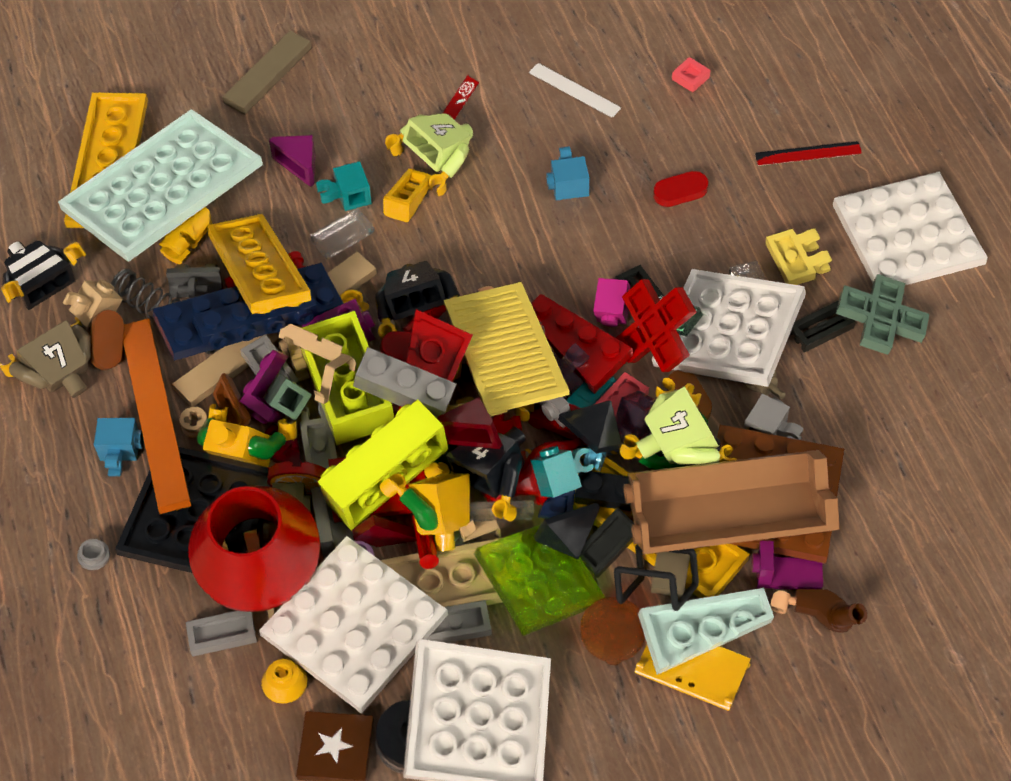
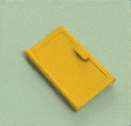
[635,645,751,711]

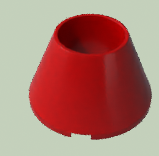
[188,486,320,612]

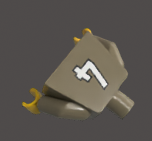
[0,317,91,398]

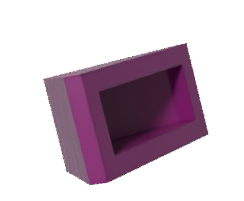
[269,135,315,187]

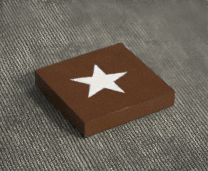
[296,711,374,781]

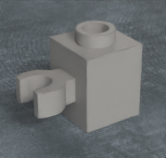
[744,394,804,440]

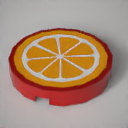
[267,461,326,495]

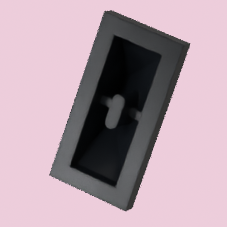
[558,400,622,454]
[533,503,600,559]

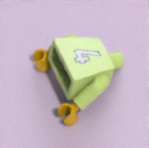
[385,113,473,196]
[636,383,737,465]

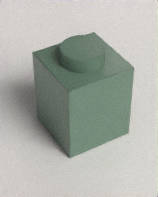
[264,374,312,421]

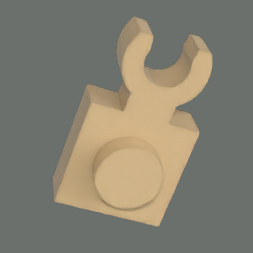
[278,336,310,381]

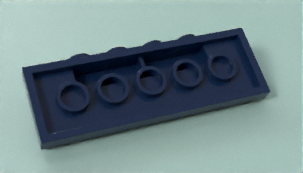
[153,263,344,361]

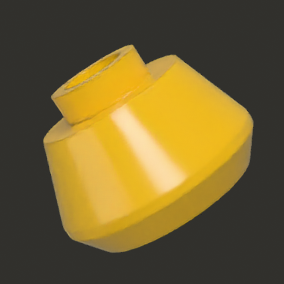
[261,659,307,704]

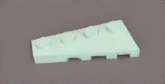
[638,588,774,675]

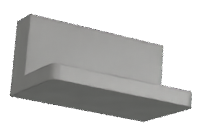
[310,486,357,558]

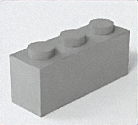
[353,347,456,418]

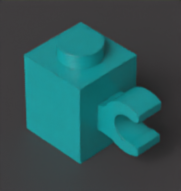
[316,161,372,211]
[530,446,594,498]

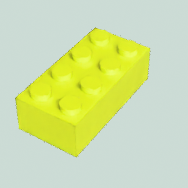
[301,311,394,446]
[317,399,449,530]

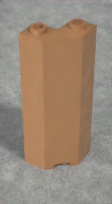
[624,450,840,554]

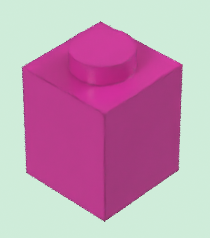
[593,278,631,327]

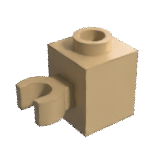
[62,280,123,327]

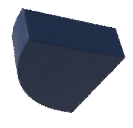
[538,490,575,519]

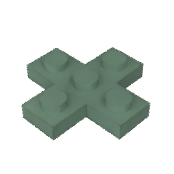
[836,274,930,355]

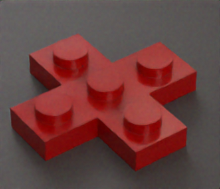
[616,279,697,372]

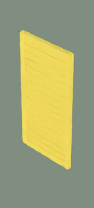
[444,282,570,414]

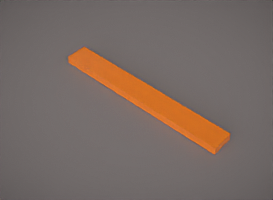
[123,319,191,514]

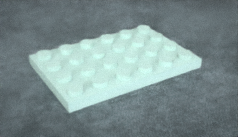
[58,109,263,262]

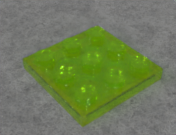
[474,524,606,636]

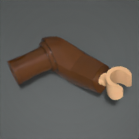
[770,589,867,633]

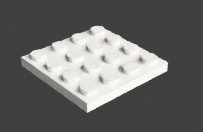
[833,172,988,285]
[652,269,806,387]
[259,536,448,714]
[403,639,551,781]

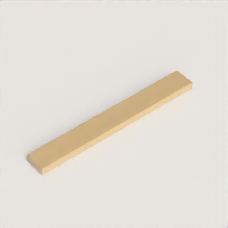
[172,251,377,407]

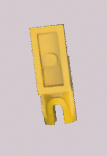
[159,206,212,264]

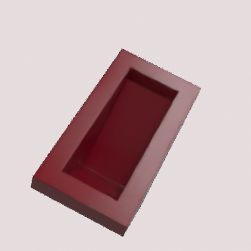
[437,397,502,449]

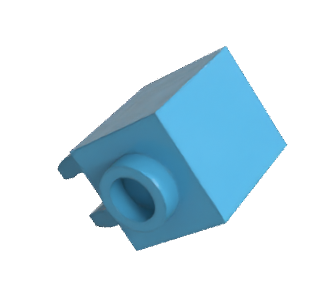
[546,146,589,200]
[94,418,144,477]

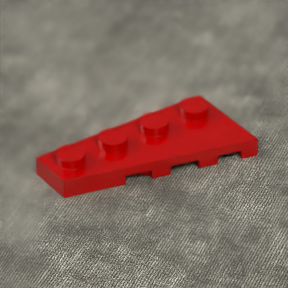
[531,294,633,394]
[398,309,473,411]

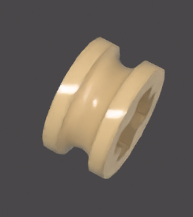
[179,407,207,438]

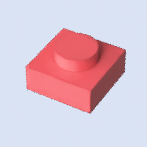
[672,57,711,93]

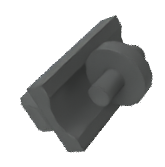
[166,263,223,299]

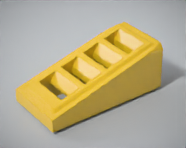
[383,168,432,222]

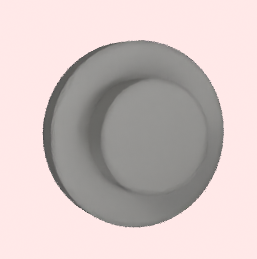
[77,539,110,570]

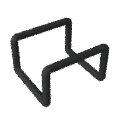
[614,544,699,611]

